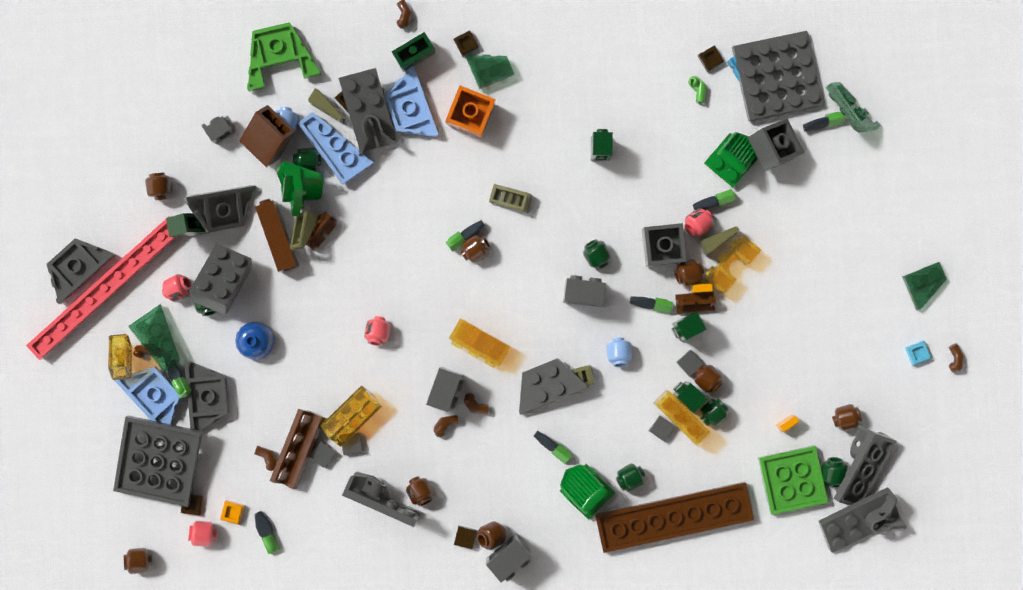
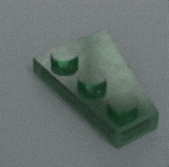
[826,82,882,133]
[128,304,180,372]

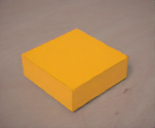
[690,284,713,293]
[776,415,799,432]
[220,500,245,525]

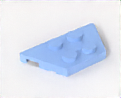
[384,66,439,137]
[113,366,181,424]

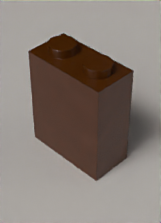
[239,105,296,168]

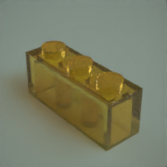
[449,318,511,368]
[320,385,382,447]
[653,390,710,446]

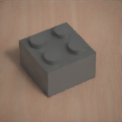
[747,118,805,172]
[642,223,687,267]
[563,275,606,307]
[426,367,465,412]
[486,533,531,583]

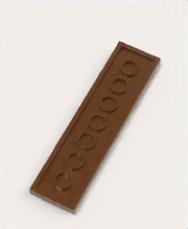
[595,481,754,553]

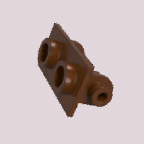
[306,211,337,251]
[675,292,716,314]

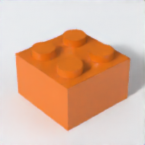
[445,85,496,138]

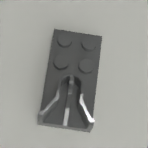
[338,68,397,154]
[833,425,897,505]
[342,471,420,527]
[818,487,907,553]

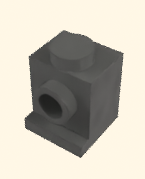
[201,115,235,144]

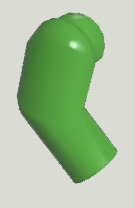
[688,76,707,103]

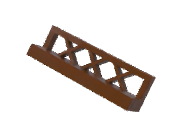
[269,409,325,489]

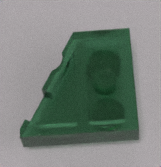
[465,54,514,90]
[902,262,947,310]

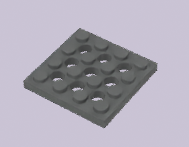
[732,31,824,121]
[113,415,203,507]

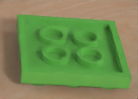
[758,445,828,515]

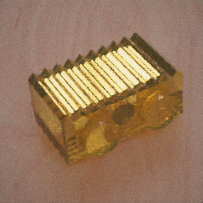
[108,334,132,380]

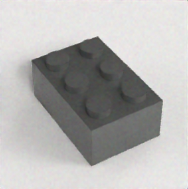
[189,243,252,315]

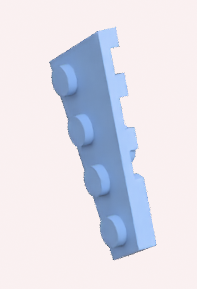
[298,112,374,185]

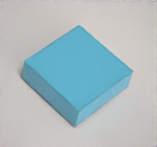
[905,341,932,365]

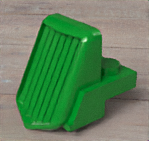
[704,132,758,188]
[277,162,324,216]
[559,463,616,520]

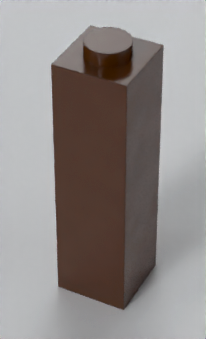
[255,199,299,273]

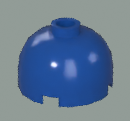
[235,322,275,360]

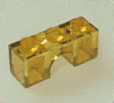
[704,235,761,294]

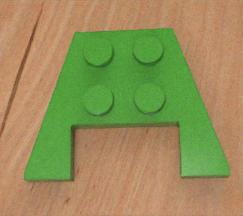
[247,22,321,92]

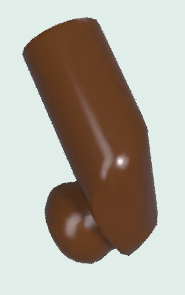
[433,415,459,438]

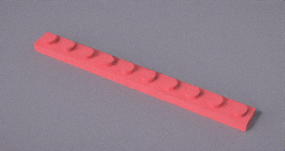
[26,216,176,360]

